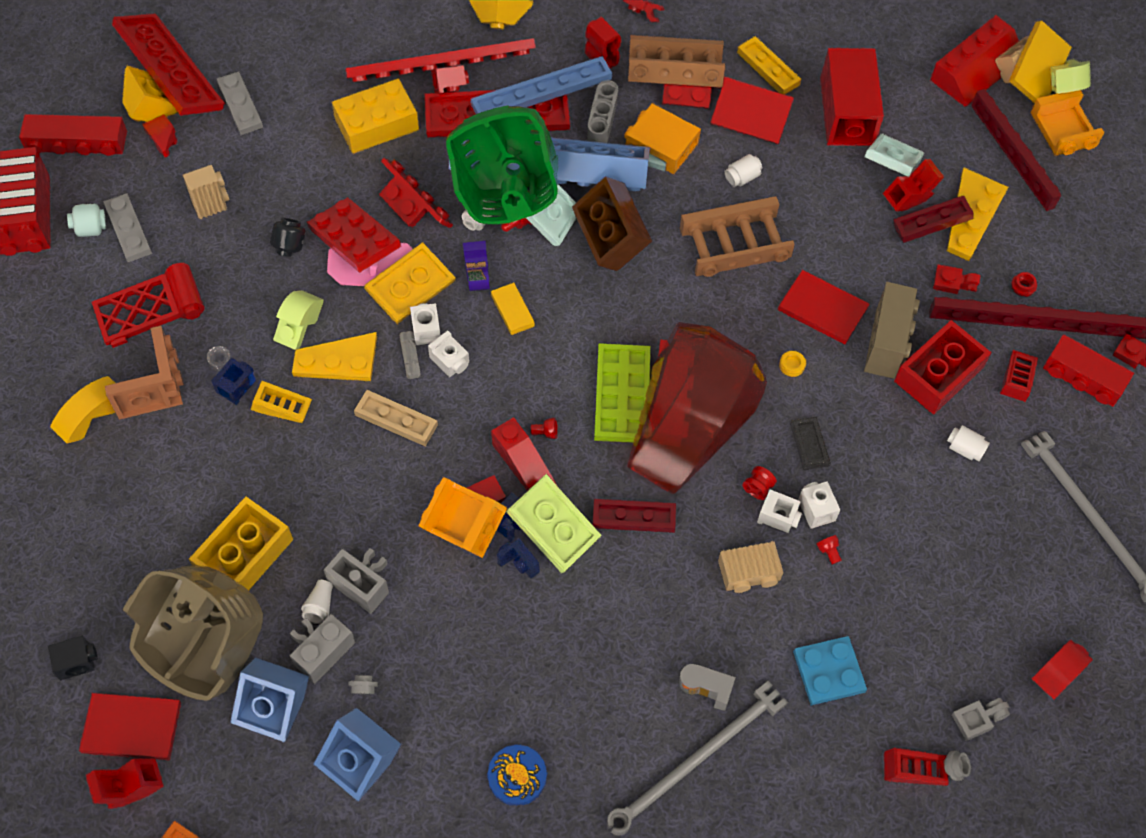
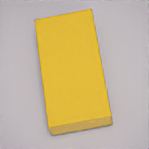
[491,283,535,335]

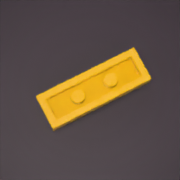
[737,36,801,95]

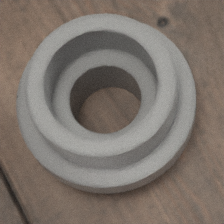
[348,675,378,694]
[944,750,971,781]

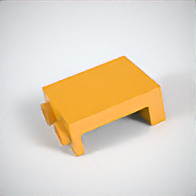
[1030,90,1104,156]
[624,103,701,174]
[419,477,507,558]

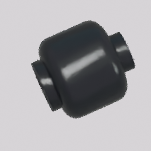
[270,218,306,257]

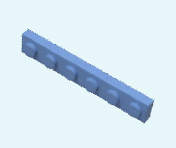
[471,56,612,114]

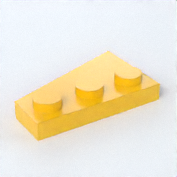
[292,332,377,381]

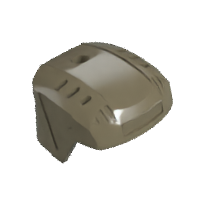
[123,565,263,701]

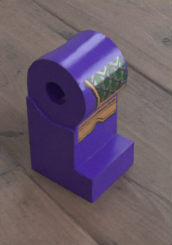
[463,241,490,291]

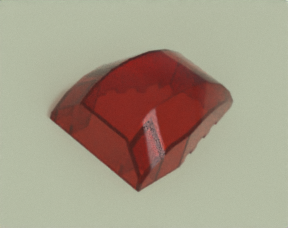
[627,322,767,494]

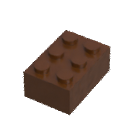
[572,176,652,271]

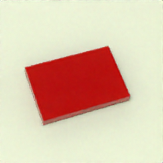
[710,77,794,145]
[778,270,870,345]
[79,693,181,760]

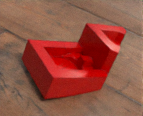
[143,114,178,158]

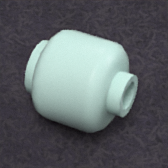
[67,203,106,237]

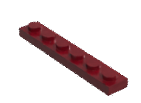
[971,89,1061,212]

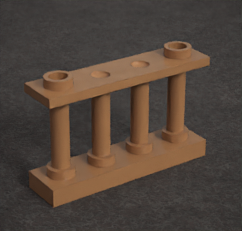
[628,35,725,87]
[680,196,795,277]

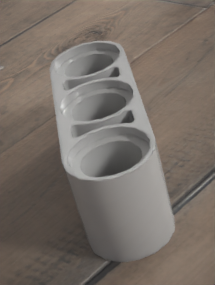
[587,80,618,143]

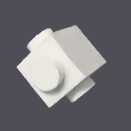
[798,482,840,529]

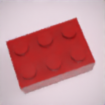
[894,320,992,415]

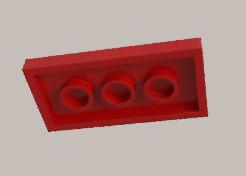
[307,197,401,273]

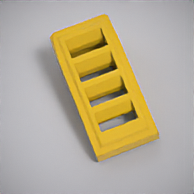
[251,381,312,423]

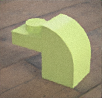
[1051,59,1091,94]
[273,290,324,350]

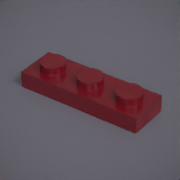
[894,195,974,243]
[593,499,676,533]

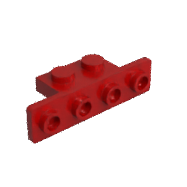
[662,77,731,109]
[379,158,453,228]

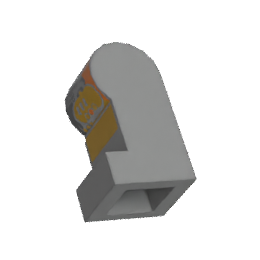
[679,664,736,711]

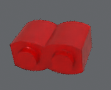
[585,17,621,69]

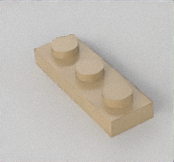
[354,390,438,447]

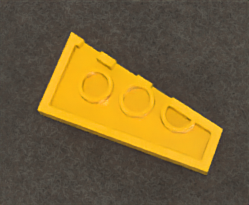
[946,168,1008,261]

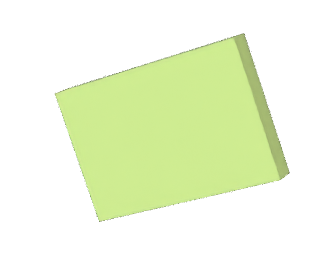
[506,474,602,573]

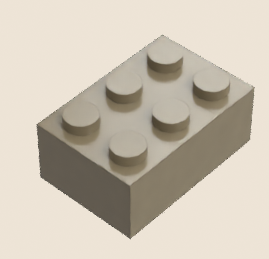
[864,282,920,379]

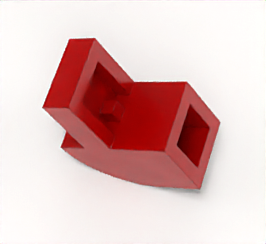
[883,159,944,211]
[1032,640,1093,699]
[86,759,164,809]

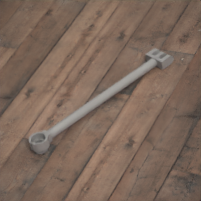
[1021,431,1146,603]
[607,681,788,835]

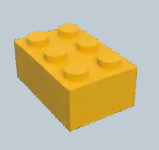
[332,78,419,154]
[189,497,293,591]

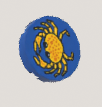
[487,745,547,805]

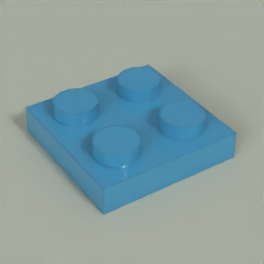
[793,636,867,705]

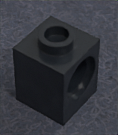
[48,635,98,681]

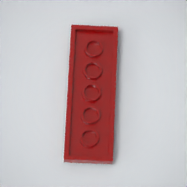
[112,14,224,116]
[425,90,570,137]

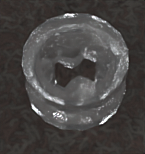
[207,346,232,372]

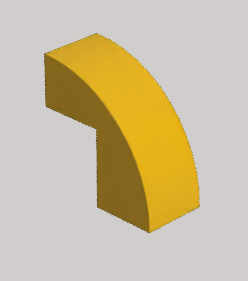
[50,376,115,443]

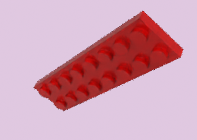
[345,38,535,82]

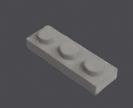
[217,72,263,135]
[103,193,152,262]

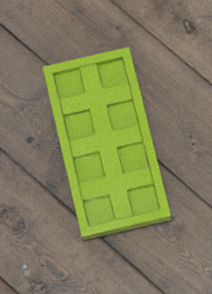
[594,344,650,443]

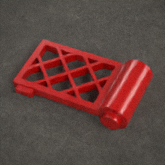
[92,263,204,348]

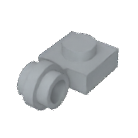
[952,698,1010,741]

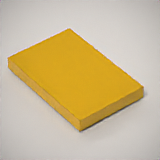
[1009,20,1072,103]
[364,242,456,324]

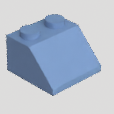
[231,658,309,742]
[314,708,401,801]

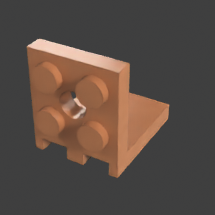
[105,326,184,420]

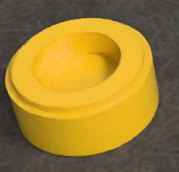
[779,351,806,377]

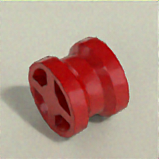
[742,466,777,500]

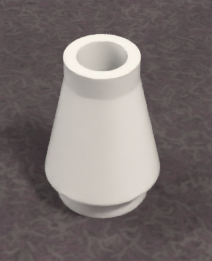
[301,580,333,624]

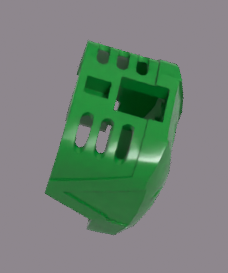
[446,105,558,224]

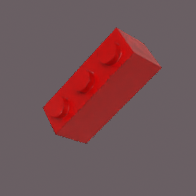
[1043,334,1134,407]

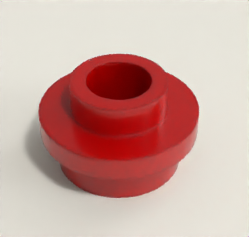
[1011,272,1037,297]

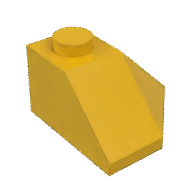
[469,0,533,30]
[122,66,177,122]

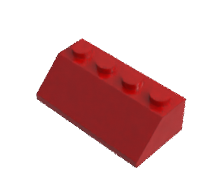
[930,15,1019,107]

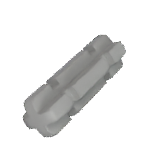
[399,331,421,379]

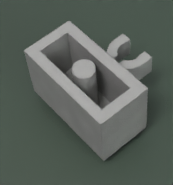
[324,548,389,614]
[290,614,355,684]

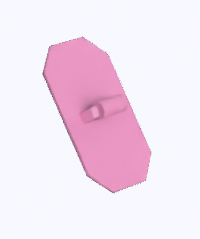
[327,243,413,286]

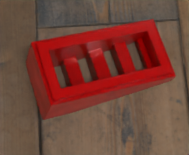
[1000,350,1038,402]
[884,748,948,786]

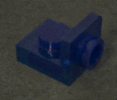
[497,538,540,578]

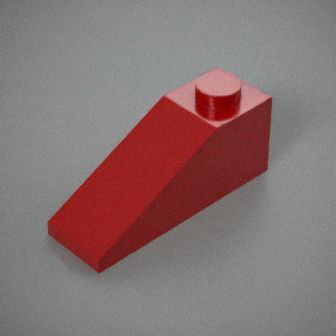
[491,417,559,491]

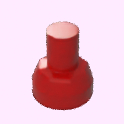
[531,417,558,439]
[816,535,842,565]

